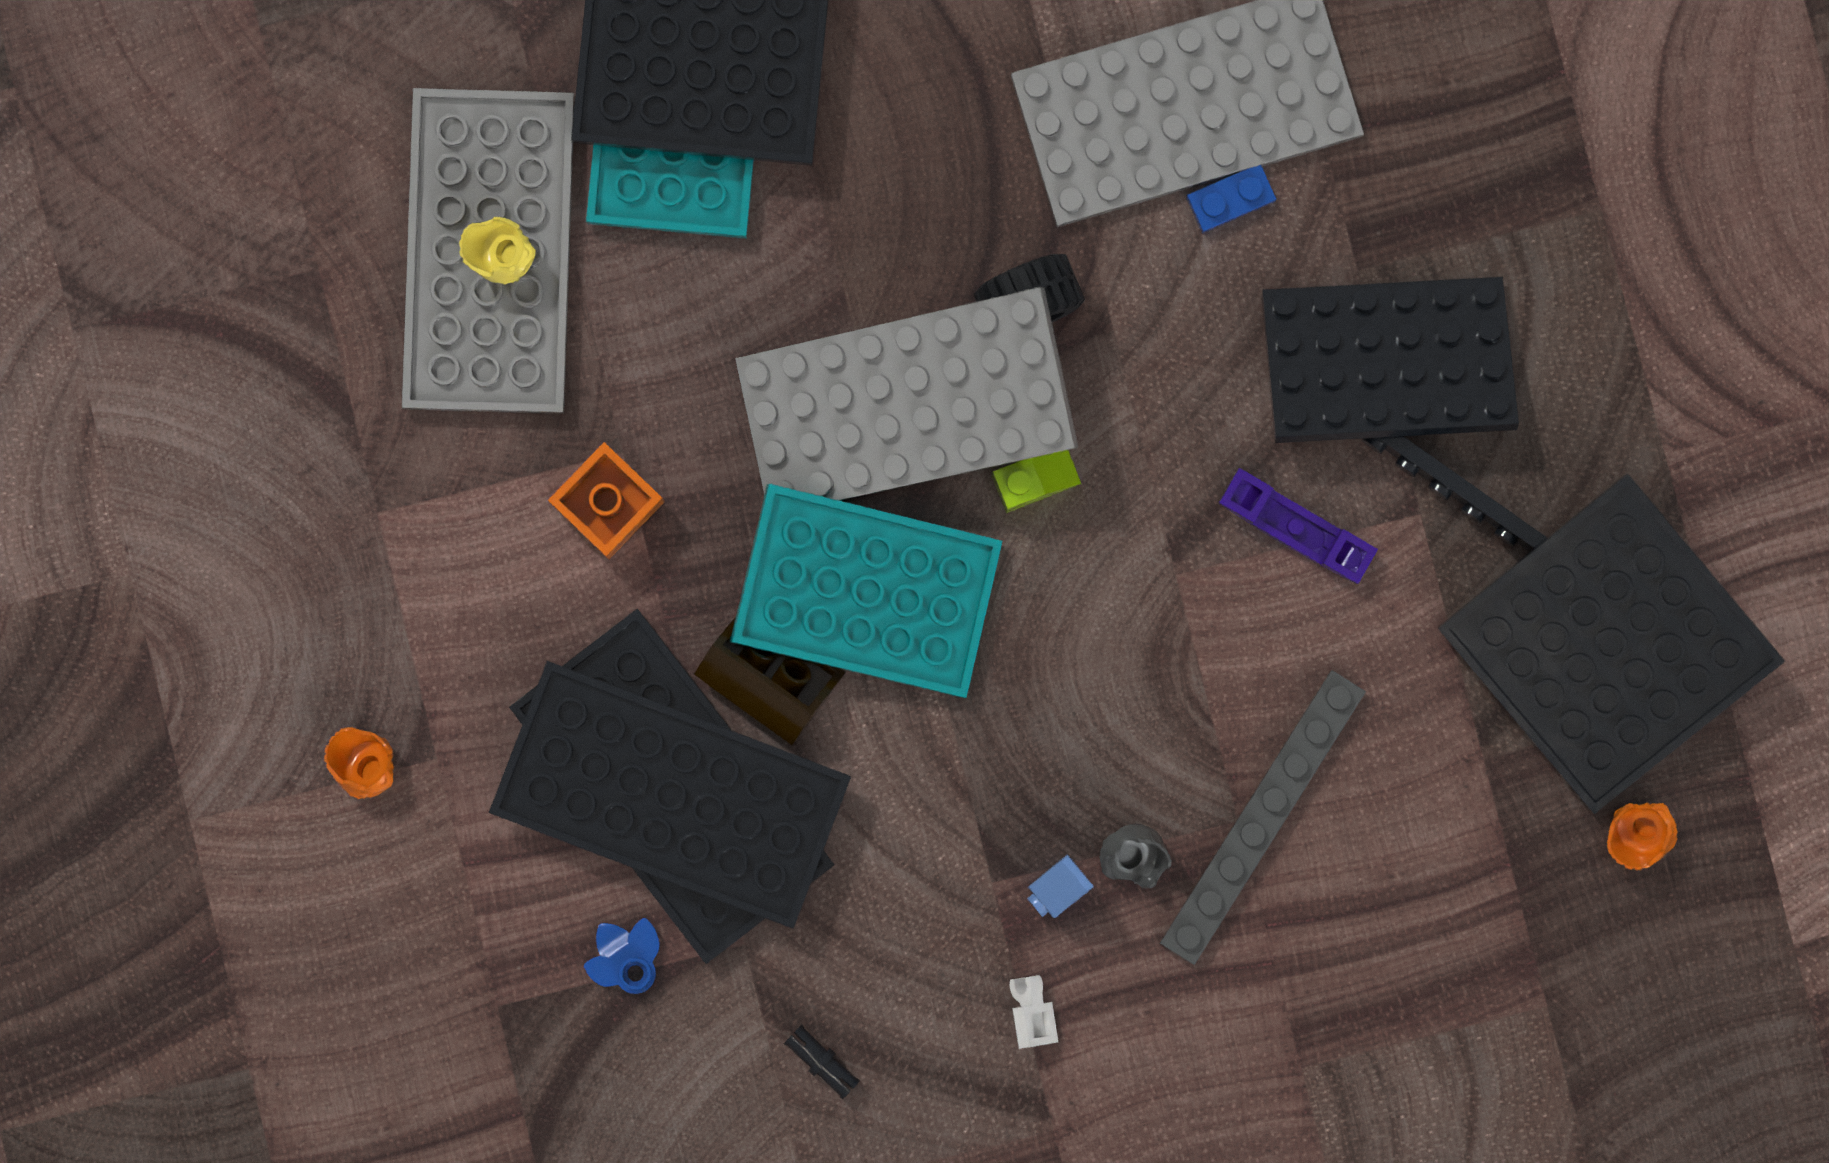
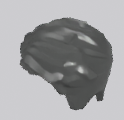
[1099,823,1172,888]

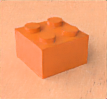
[548,442,665,560]

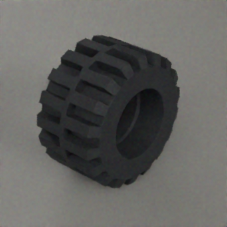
[974,254,1085,323]

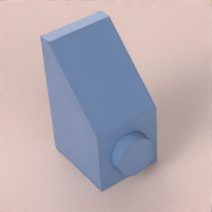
[1027,855,1094,918]

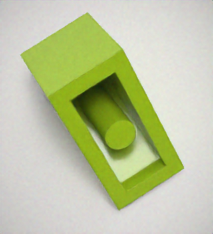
[992,450,1081,513]

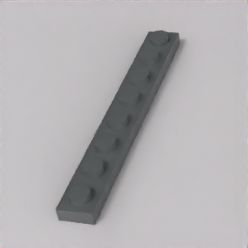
[1159,670,1366,965]

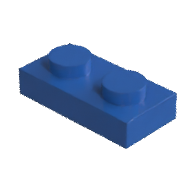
[1186,165,1277,234]

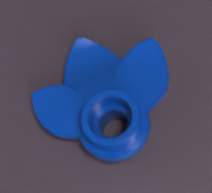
[584,918,660,994]

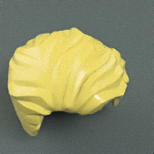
[459,217,535,285]

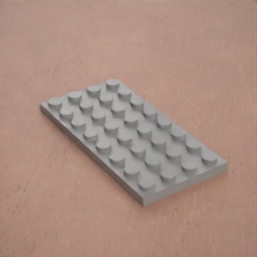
[1011,0,1364,227]
[402,88,575,414]
[735,287,1078,501]

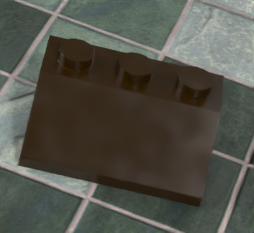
[694,617,846,745]

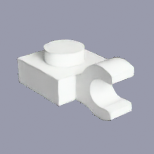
[1010,975,1058,1049]

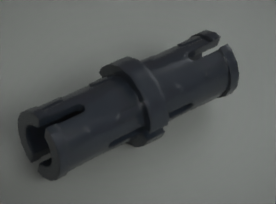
[784,1025,860,1100]

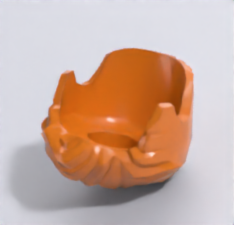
[324,727,394,799]
[1607,803,1678,870]

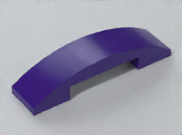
[1219,468,1378,584]

